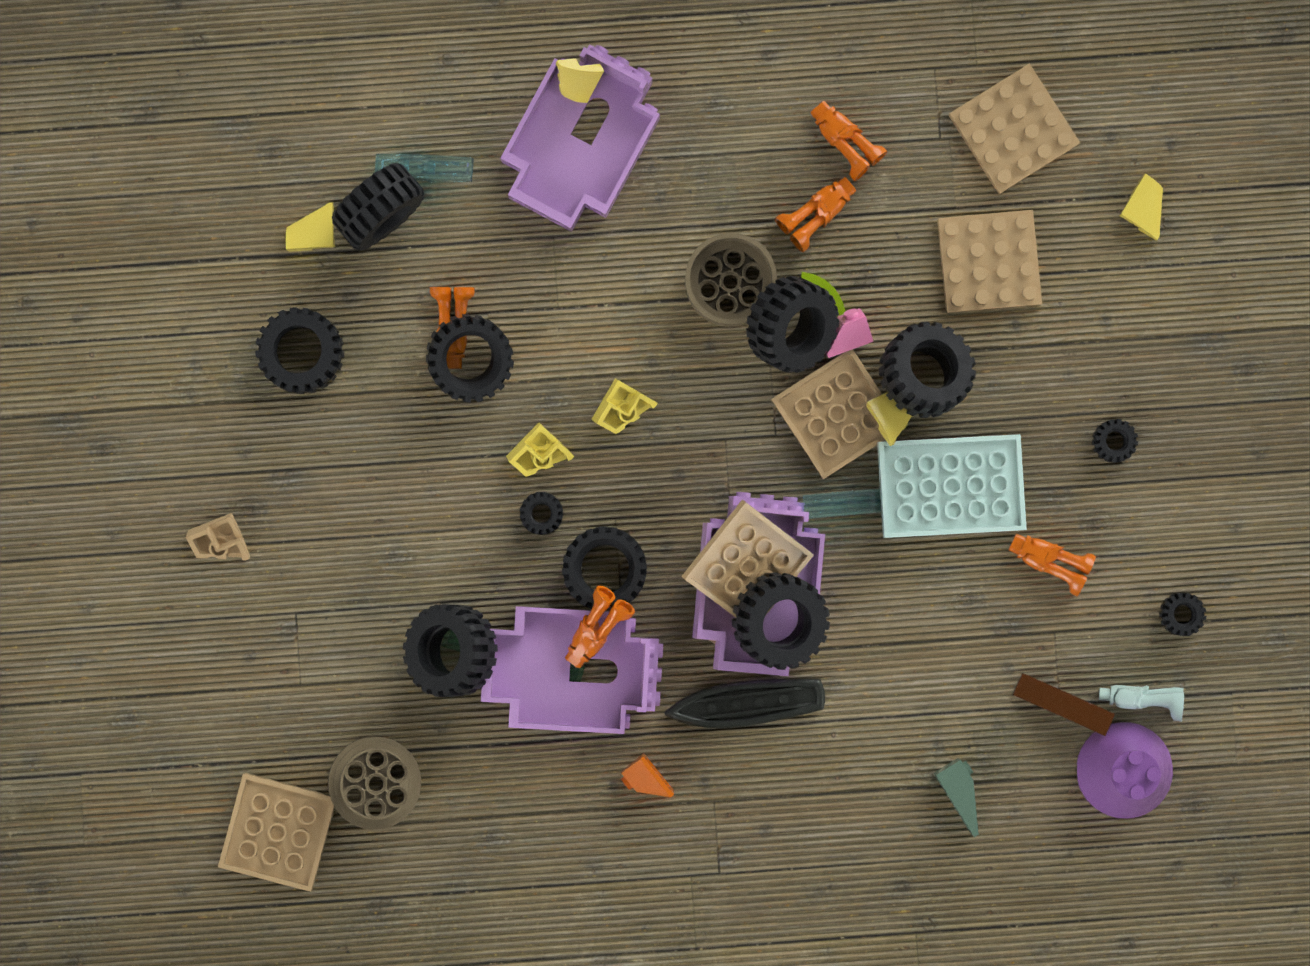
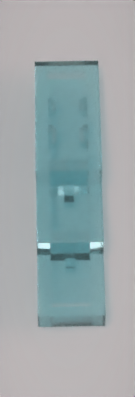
[375,154,474,182]
[802,489,881,519]

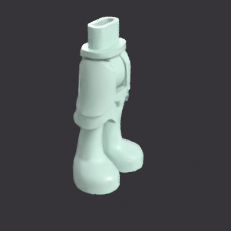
[1099,685,1184,722]

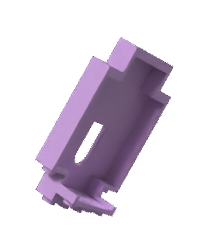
[500,44,660,232]
[692,492,825,676]
[481,606,663,734]

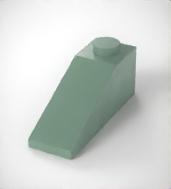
[933,758,979,837]

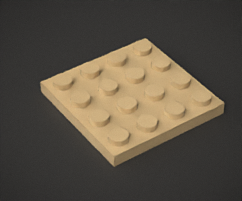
[948,63,1080,195]
[937,210,1042,314]
[771,349,885,479]
[682,499,814,617]
[218,773,335,892]

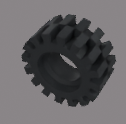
[1092,419,1138,463]
[520,492,563,535]
[1159,593,1207,636]

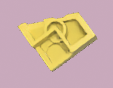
[556,58,604,103]
[1119,174,1163,240]
[286,203,335,252]
[592,378,658,434]
[866,392,914,446]
[506,423,574,477]

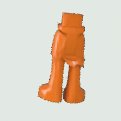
[810,101,888,182]
[775,177,856,253]
[430,287,475,369]
[1009,533,1096,597]
[565,586,635,668]

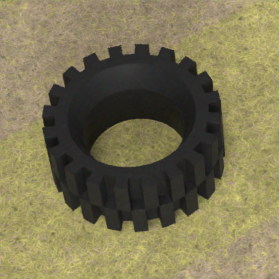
[255,307,344,394]
[426,314,514,403]
[562,526,647,611]

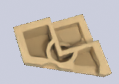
[186,513,250,560]

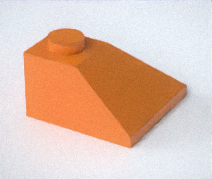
[621,753,674,798]

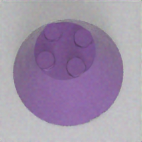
[1077,722,1173,819]

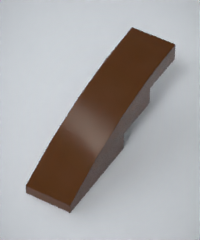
[1012,673,1115,736]

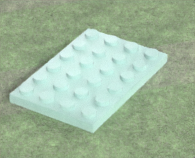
[877,434,1027,538]

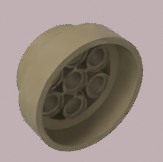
[685,233,777,327]
[328,736,421,830]

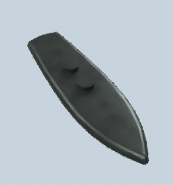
[664,679,825,728]

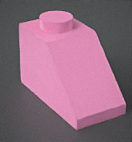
[825,308,873,358]

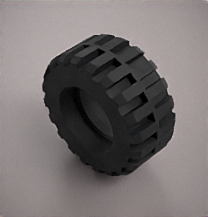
[332,163,425,251]
[746,276,839,373]
[879,321,976,418]
[732,572,830,670]
[403,604,498,697]

